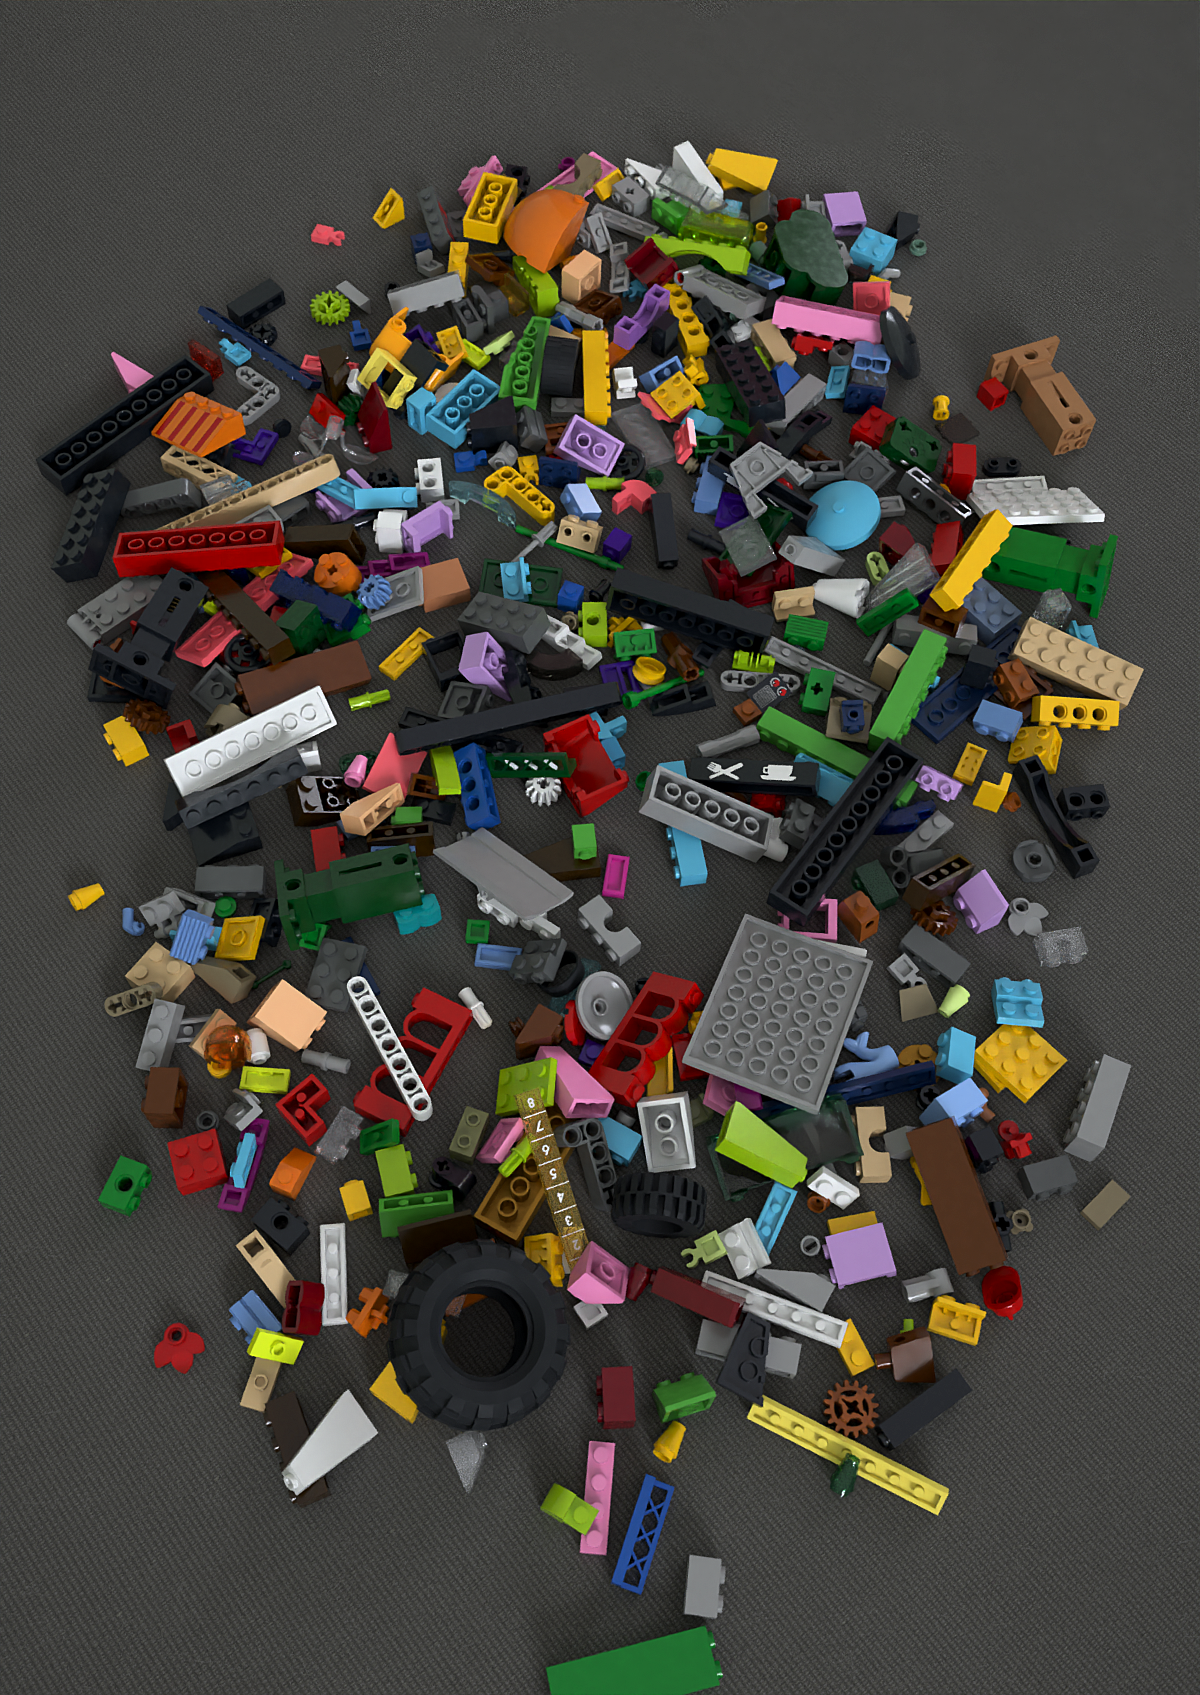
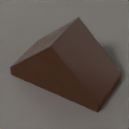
[407,773,446,801]

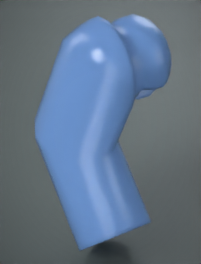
[122,908,145,936]

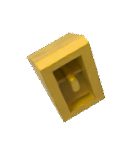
[373,188,405,229]

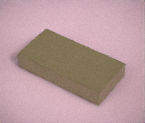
[1080,1179,1131,1230]

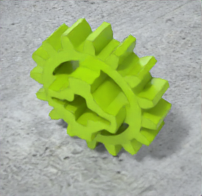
[310,290,350,326]

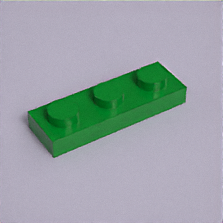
[856,588,919,637]

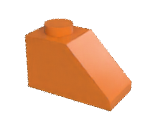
[269,1148,317,1201]

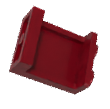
[624,237,679,291]

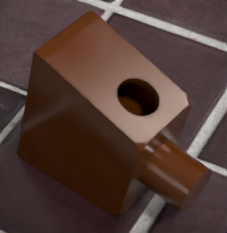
[874,1326,936,1383]

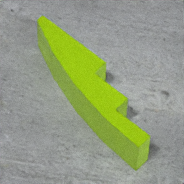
[429,745,461,795]

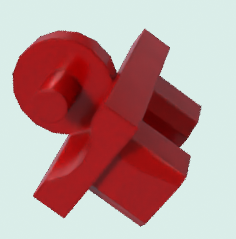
[997,1120,1033,1159]

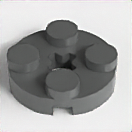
[1011,840,1056,883]

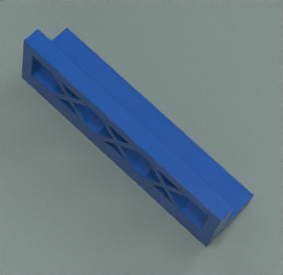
[610,1474,675,1595]

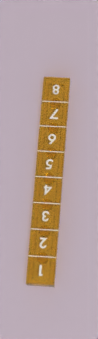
[514,1088,589,1272]

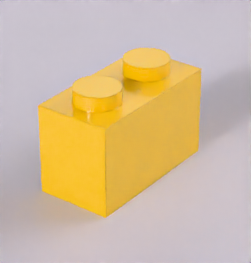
[103,716,149,767]

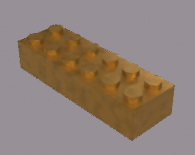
[474,1100,588,1248]

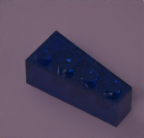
[269,569,362,632]

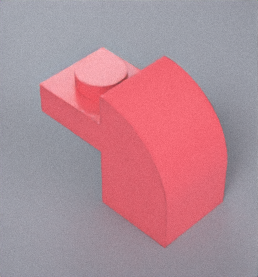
[612,480,657,515]

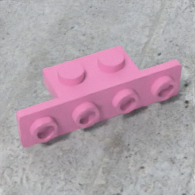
[457,155,503,207]

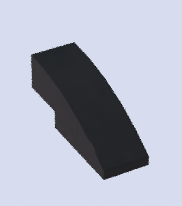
[648,681,716,716]

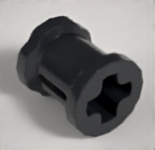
[916,1085,941,1112]

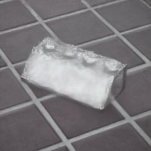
[655,165,728,214]

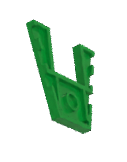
[694,384,753,438]

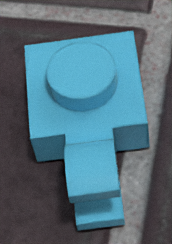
[219,338,252,367]

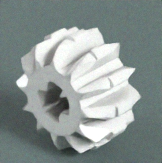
[525,777,561,806]

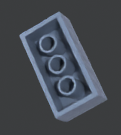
[961,577,1022,646]

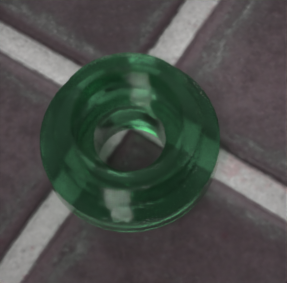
[645,468,664,487]

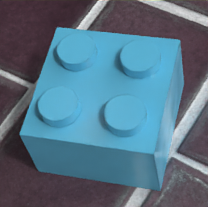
[849,227,897,277]

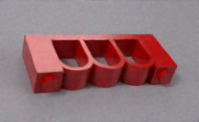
[588,971,704,1108]
[353,987,473,1137]

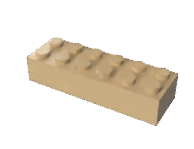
[1007,617,1144,711]

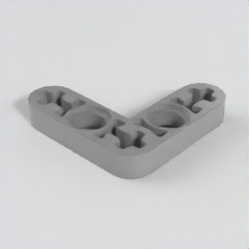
[236,366,281,426]

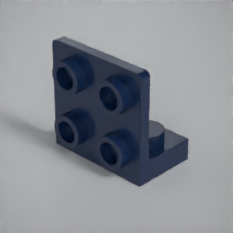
[842,383,886,415]
[539,456,581,489]

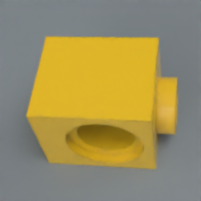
[339,1180,373,1221]

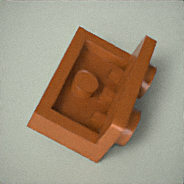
[992,658,1040,709]

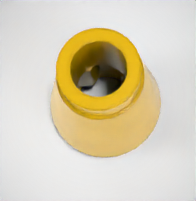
[68,883,104,911]
[653,1421,686,1463]

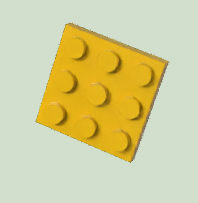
[974,1024,1068,1104]

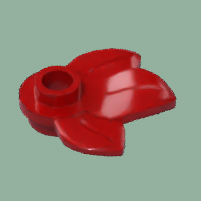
[154,1323,205,1374]

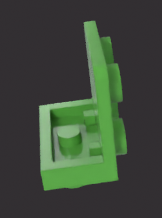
[651,197,699,235]

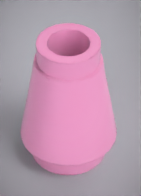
[344,755,368,788]

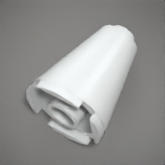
[813,578,870,618]

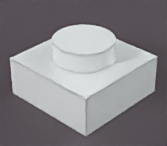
[573,1301,608,1330]

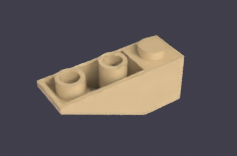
[236,1230,295,1309]

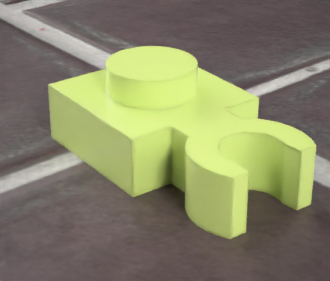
[681,1230,728,1269]

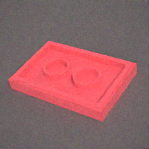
[362,732,428,807]

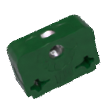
[879,416,942,475]

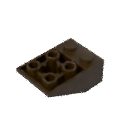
[286,776,360,827]

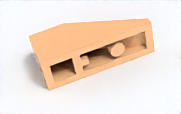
[340,783,405,836]

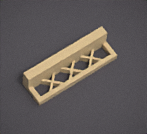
[160,445,238,500]

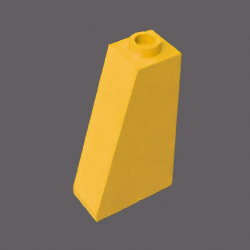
[705,148,778,195]
[369,1320,447,1424]

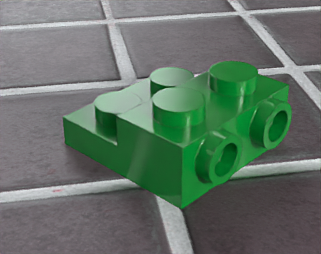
[319,593,372,647]

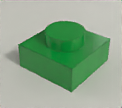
[465,919,490,944]

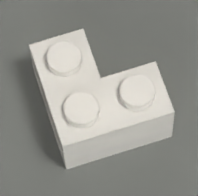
[373,508,408,554]

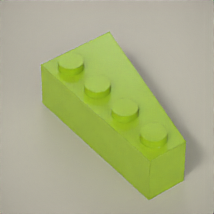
[513,256,560,318]

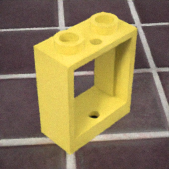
[357,347,417,409]

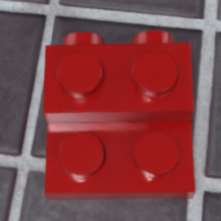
[791,331,836,355]

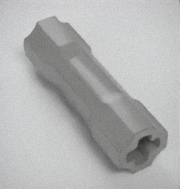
[555,301,604,331]
[695,724,760,759]

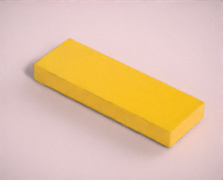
[379,627,435,681]

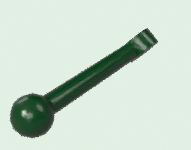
[251,960,292,990]

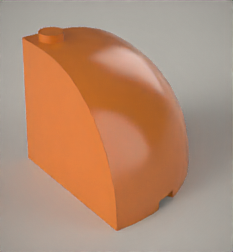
[503,189,589,274]

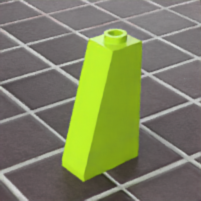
[715,1101,808,1189]

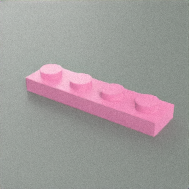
[580,1441,615,1556]

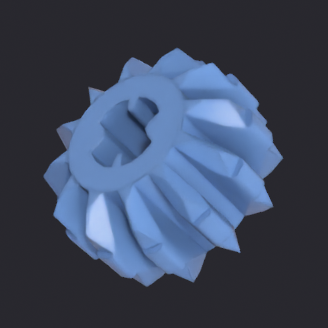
[357,574,393,610]

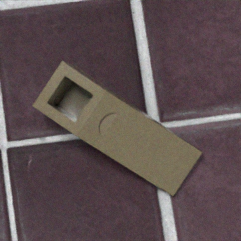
[184,956,256,1004]

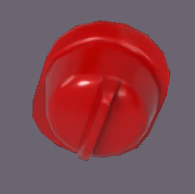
[982,1266,1023,1320]

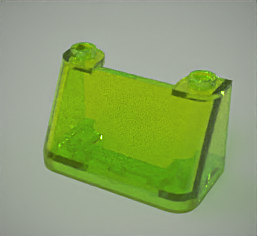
[678,207,755,252]

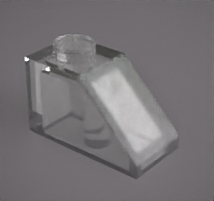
[446,1431,488,1495]

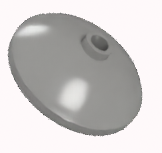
[575,971,633,1040]

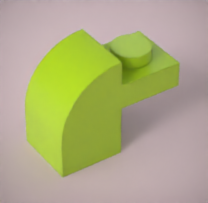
[540,1483,599,1536]

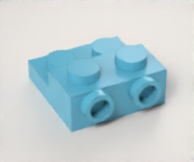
[991,977,1044,1028]

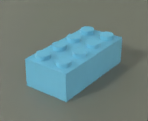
[425,369,500,450]

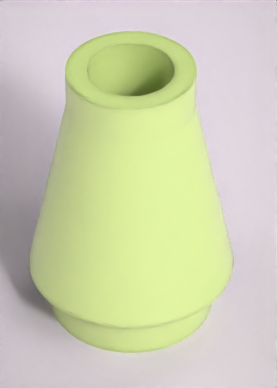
[938,984,970,1018]

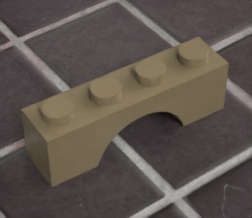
[553,153,602,197]

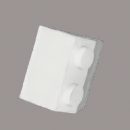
[637,1091,696,1173]

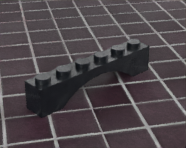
[175,745,309,829]
[1012,755,1100,879]

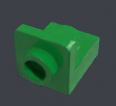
[299,921,332,951]

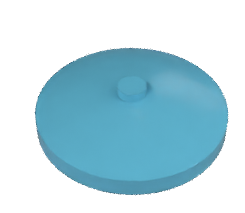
[805,480,881,550]

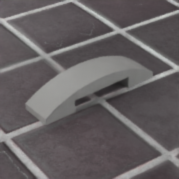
[610,241,630,294]

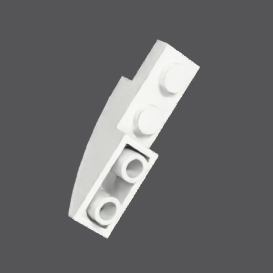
[477,892,560,940]

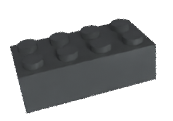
[457,592,551,654]

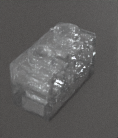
[1032,588,1072,630]

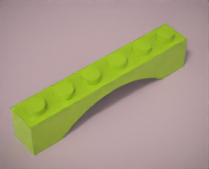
[644,234,751,276]

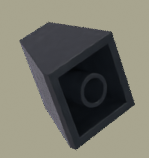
[466,396,518,455]

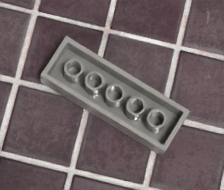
[638,765,774,863]

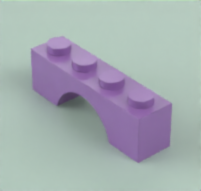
[613,284,670,351]

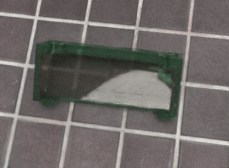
[705,1093,864,1202]

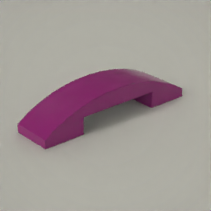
[217,1118,270,1213]

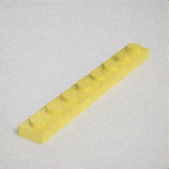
[747,1395,949,1515]

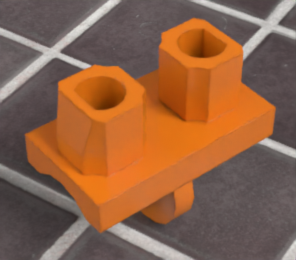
[345,1287,390,1338]

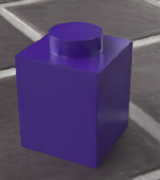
[602,527,632,563]

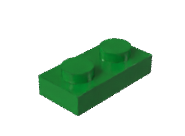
[360,1118,400,1156]

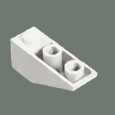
[624,158,673,200]

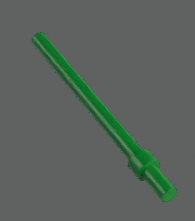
[515,525,625,571]

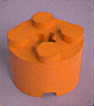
[314,552,362,600]

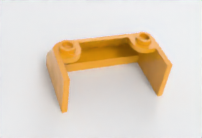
[369,307,464,393]

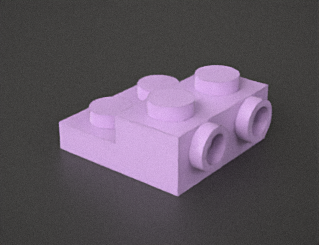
[915,765,964,802]

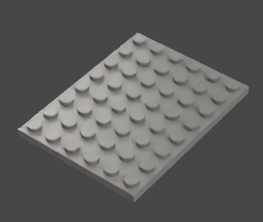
[682,913,873,1115]

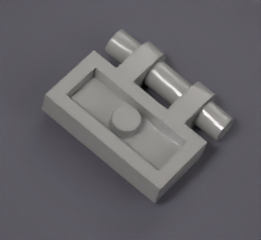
[138,890,185,939]

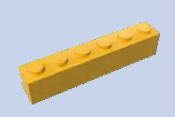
[582,330,611,425]
[929,509,1013,612]

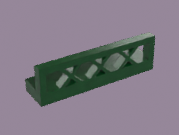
[485,752,577,778]

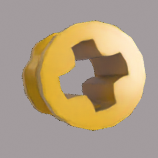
[933,395,949,421]

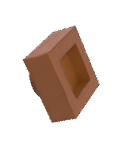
[733,699,762,727]

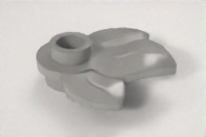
[1008,898,1049,936]

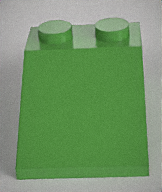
[652,1372,716,1424]

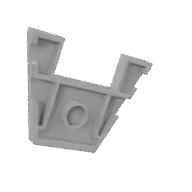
[729,442,813,521]

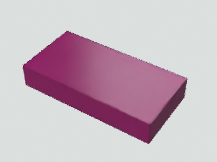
[602,854,630,899]

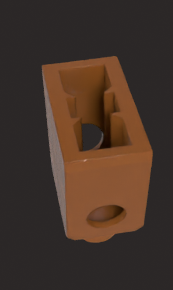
[837,890,879,943]

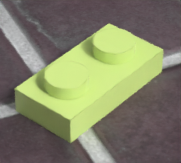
[483,330,515,355]

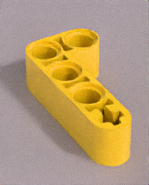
[484,466,555,526]

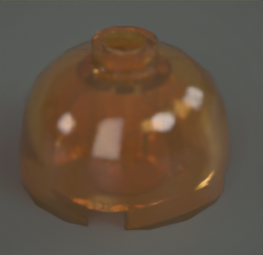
[204,1025,252,1069]

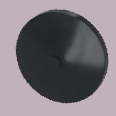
[880,306,921,380]

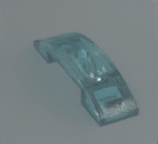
[448,481,516,529]

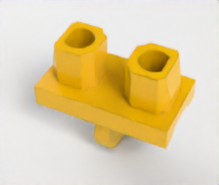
[682,354,709,386]
[607,617,643,648]

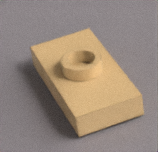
[240,1357,282,1412]

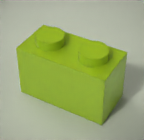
[375,1144,418,1198]

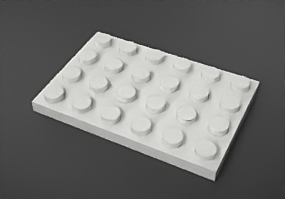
[966,487,1105,525]

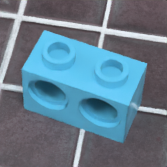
[406,387,436,435]

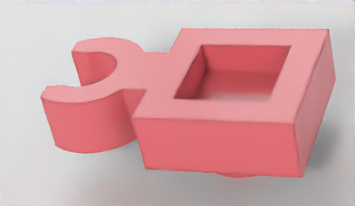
[311,224,345,246]

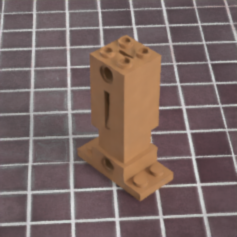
[983,335,1096,456]

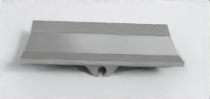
[433,827,574,921]

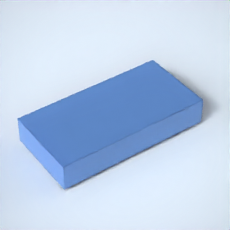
[474,943,522,971]

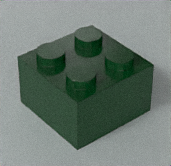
[275,600,327,659]

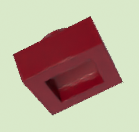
[719,558,738,582]

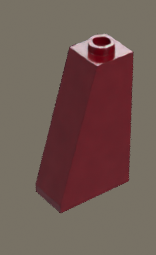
[649,1266,746,1328]

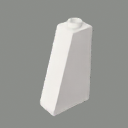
[672,141,724,212]
[282,1389,378,1496]

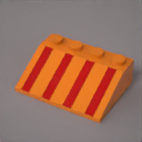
[151,392,246,458]

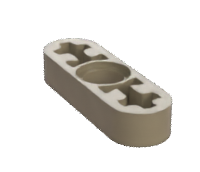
[105,982,163,1017]

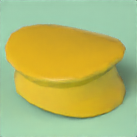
[632,656,666,685]

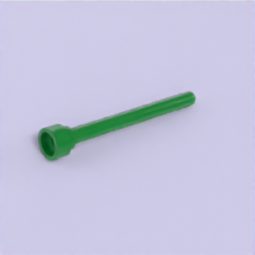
[622,669,705,709]

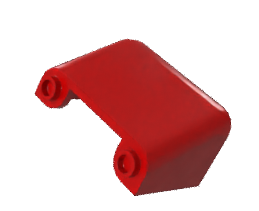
[543,714,629,818]

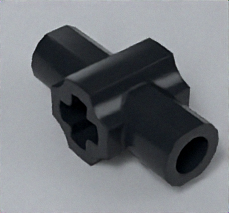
[988,1201,1014,1252]

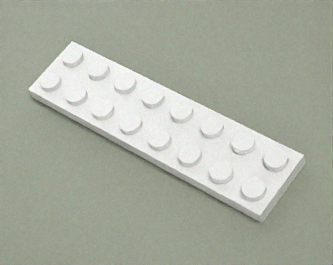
[163,686,337,797]

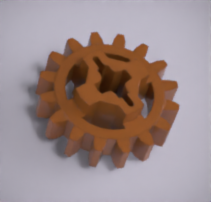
[822,1380,879,1439]

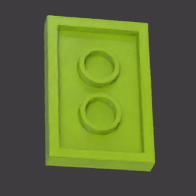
[495,1057,557,1117]

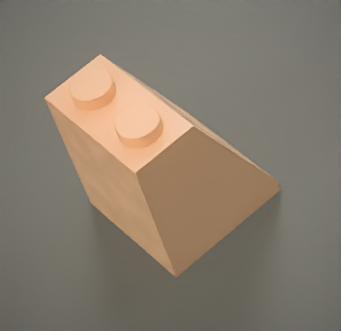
[246,979,327,1052]

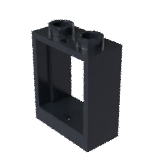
[421,629,469,692]

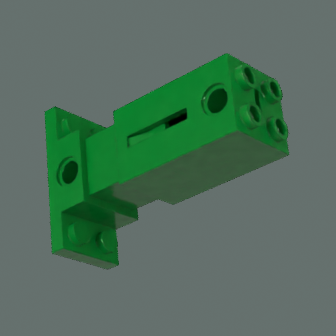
[982,527,1118,618]

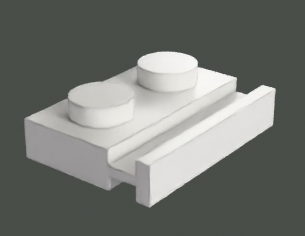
[718,1218,771,1280]

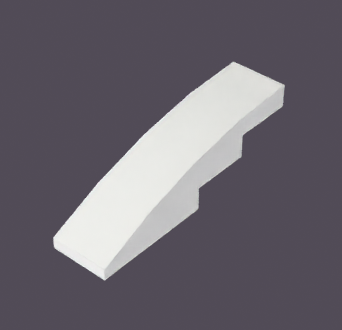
[541,615,602,670]

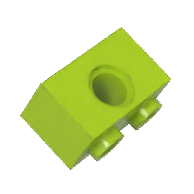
[578,602,607,647]

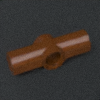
[661,632,700,682]

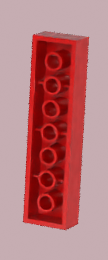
[112,520,285,577]

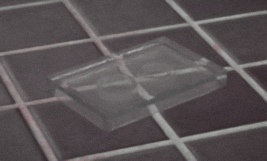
[719,516,777,577]

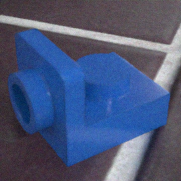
[550,312,574,333]

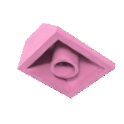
[567,1241,630,1304]

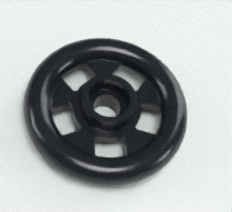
[608,444,646,481]
[224,633,271,674]

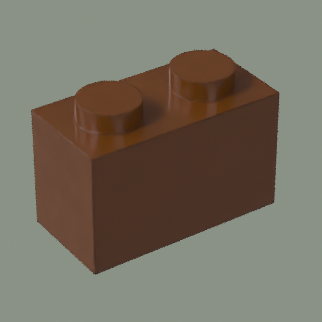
[917,596,969,638]

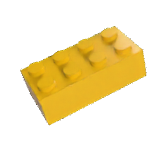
[463,172,518,244]

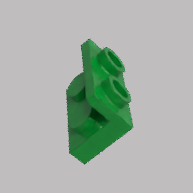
[612,628,657,662]

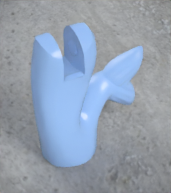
[834,1032,899,1081]

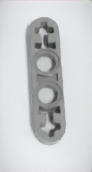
[720,670,800,696]

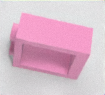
[777,898,837,943]

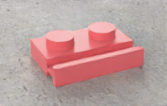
[673,418,697,465]

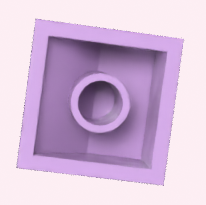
[953,869,1009,934]

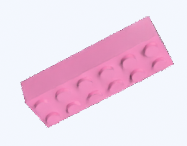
[771,295,883,345]

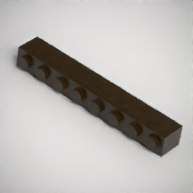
[194,570,296,665]

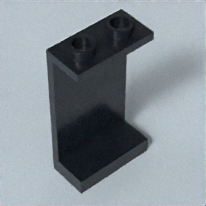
[382,338,449,420]

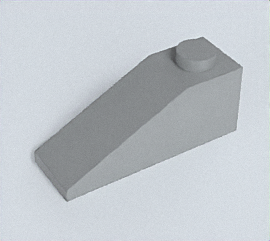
[754,1268,835,1312]

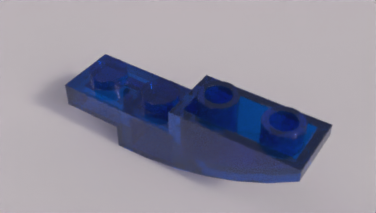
[873,799,936,835]

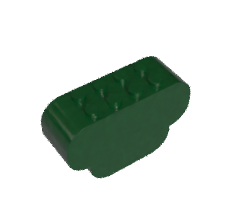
[763,209,848,306]

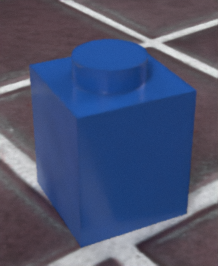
[558,580,584,614]

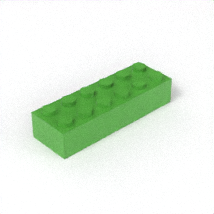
[867,629,949,752]

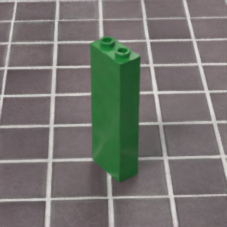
[546,1625,723,1695]

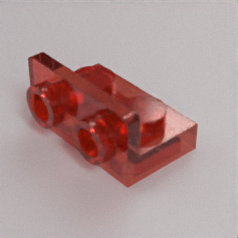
[188,339,224,381]

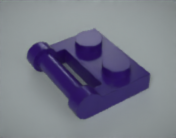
[599,660,643,697]

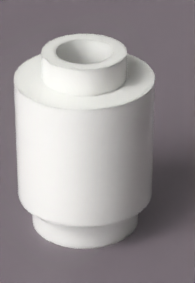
[243,1028,270,1065]

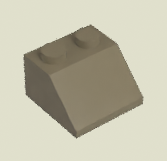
[825,697,872,744]

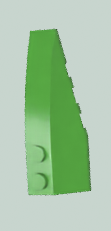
[498,316,551,414]

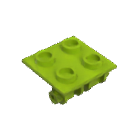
[732,640,776,673]

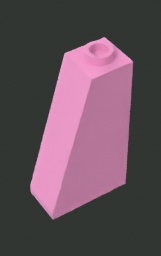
[534,1046,615,1118]

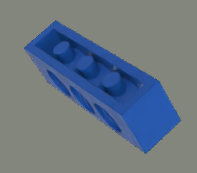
[453,742,501,831]

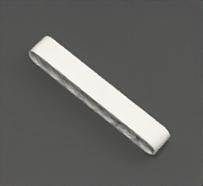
[347,976,433,1121]

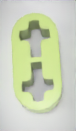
[865,552,891,587]

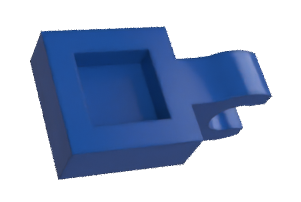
[349,320,372,351]
[454,450,488,473]

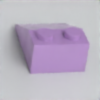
[553,414,625,478]
[458,632,512,701]

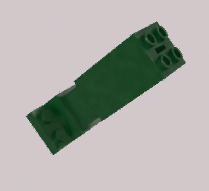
[274,843,425,951]

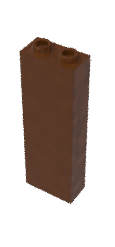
[234,640,372,717]
[905,1116,1008,1277]

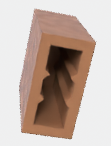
[418,558,471,613]

